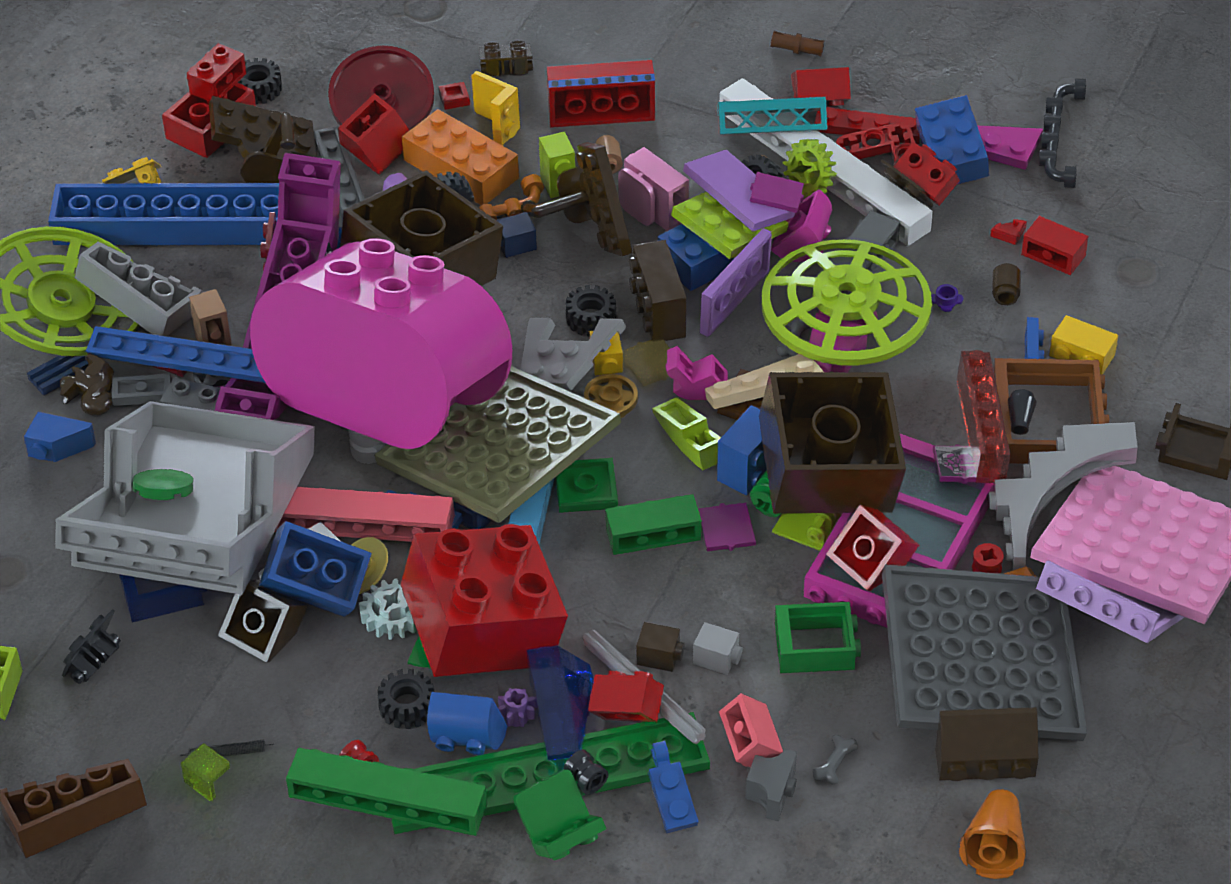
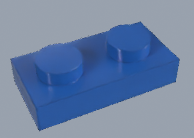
[1025,317,1044,359]

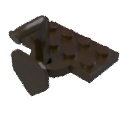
[209,96,317,183]
[521,142,633,256]

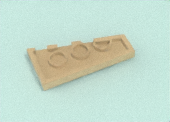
[705,354,823,409]

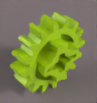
[783,139,837,198]

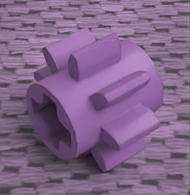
[498,688,536,727]

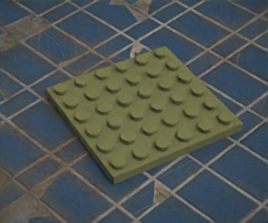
[374,366,622,523]

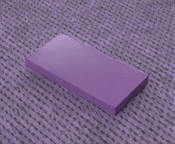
[683,150,795,232]
[700,228,772,337]

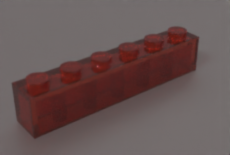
[957,350,1010,484]

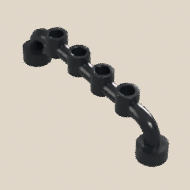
[1039,78,1086,188]

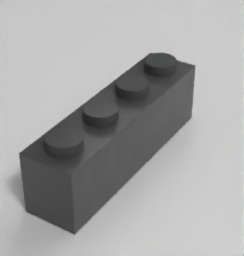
[817,211,900,294]

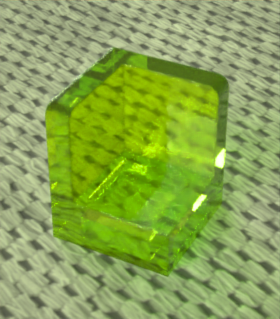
[181,743,230,801]

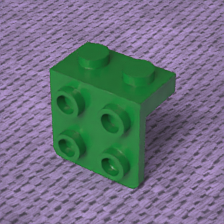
[513,769,607,860]

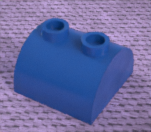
[427,692,508,755]

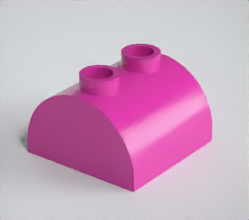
[771,189,832,262]

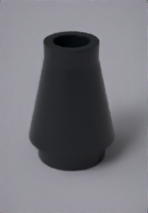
[1007,389,1037,435]

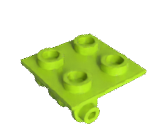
[772,513,842,551]

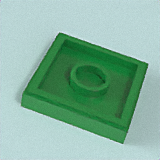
[555,457,618,513]

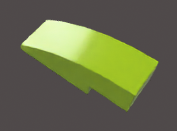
[652,397,721,471]

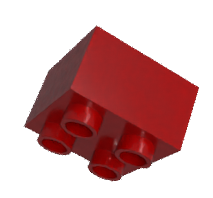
[400,524,568,677]

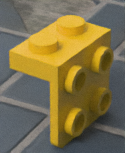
[471,71,520,145]

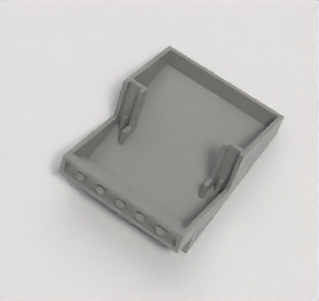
[55,401,315,595]

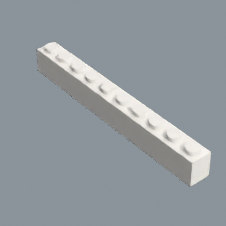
[719,78,933,246]

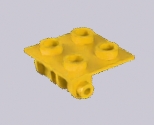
[102,157,162,184]

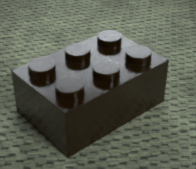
[629,240,686,343]

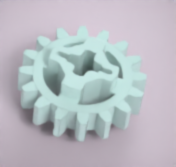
[359,579,416,640]

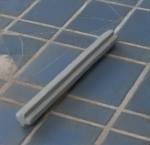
[582,630,706,744]

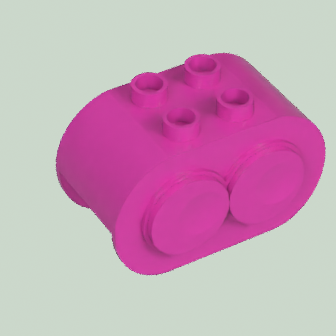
[250,238,512,449]

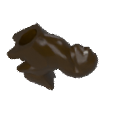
[60,353,114,416]

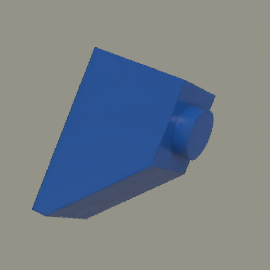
[24,412,96,462]

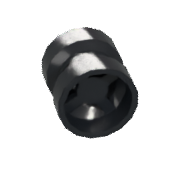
[563,750,608,795]

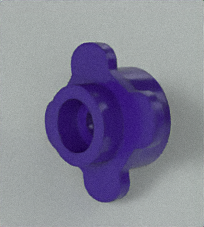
[931,284,963,312]

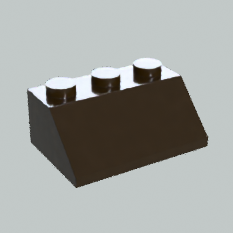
[935,707,1039,781]

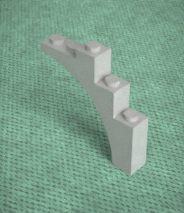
[989,422,1138,570]

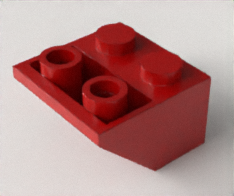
[338,93,410,175]

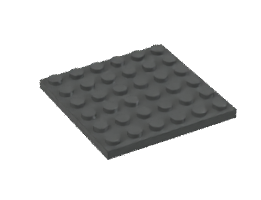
[882,565,1087,741]

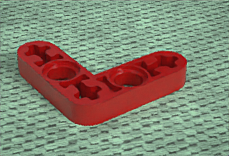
[836,123,915,188]

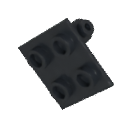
[62,609,121,684]

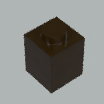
[636,622,685,672]

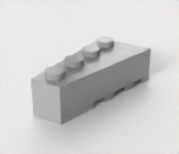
[75,242,203,337]

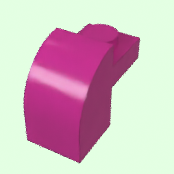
[665,346,728,400]

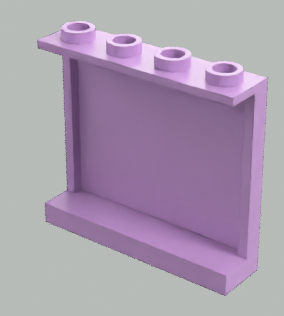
[1036,560,1184,643]

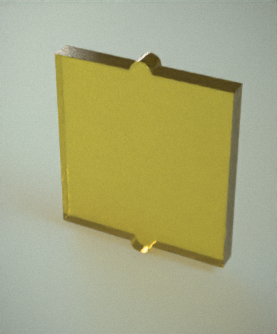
[623,339,670,387]

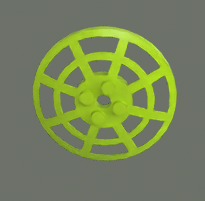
[0,226,140,356]
[761,240,932,366]

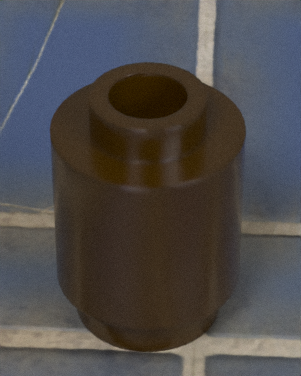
[992,263,1021,306]

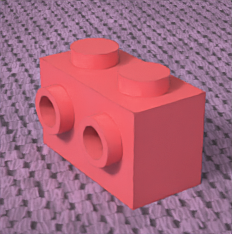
[719,693,783,767]

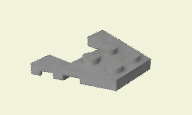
[521,318,626,391]

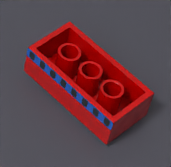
[547,60,655,128]

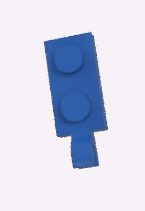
[648,741,699,834]

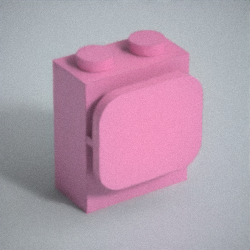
[618,147,689,231]

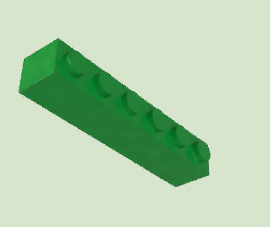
[286,747,487,836]

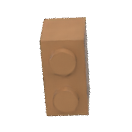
[189,289,232,346]

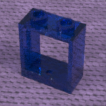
[119,574,207,623]

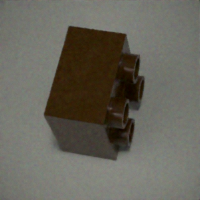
[340,170,503,286]
[759,372,906,514]

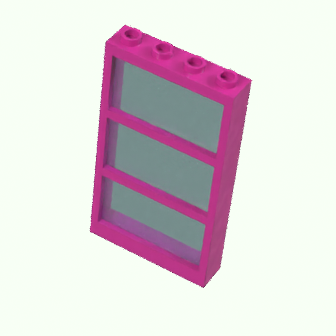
[804,434,1001,628]

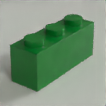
[605,494,702,555]

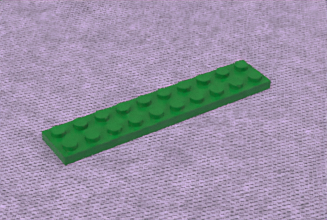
[390,712,710,835]

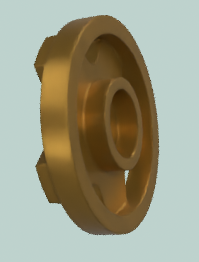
[584,374,638,418]

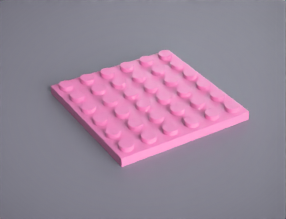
[1030,466,1231,624]

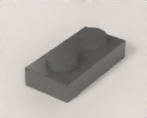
[112,374,171,406]

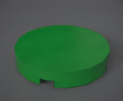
[133,469,194,500]

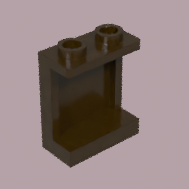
[1155,403,1231,480]

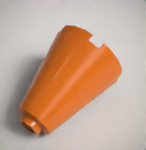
[959,789,1026,879]

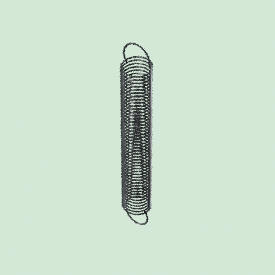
[180,739,274,761]

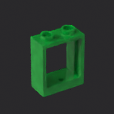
[774,602,861,673]

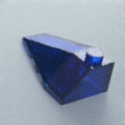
[527,645,594,761]

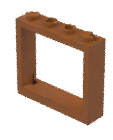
[992,358,1109,464]

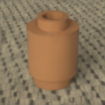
[595,135,623,174]

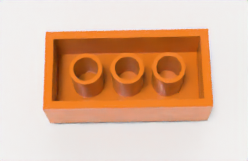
[402,109,519,205]

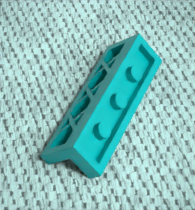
[717,97,827,135]

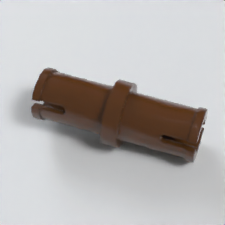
[771,31,825,57]

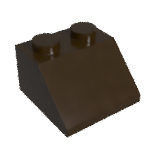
[218,580,308,662]

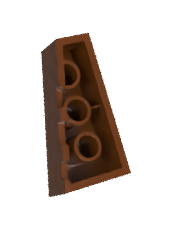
[0,759,147,858]

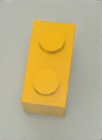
[1049,315,1118,374]

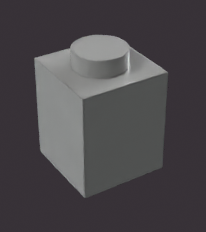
[693,622,743,675]

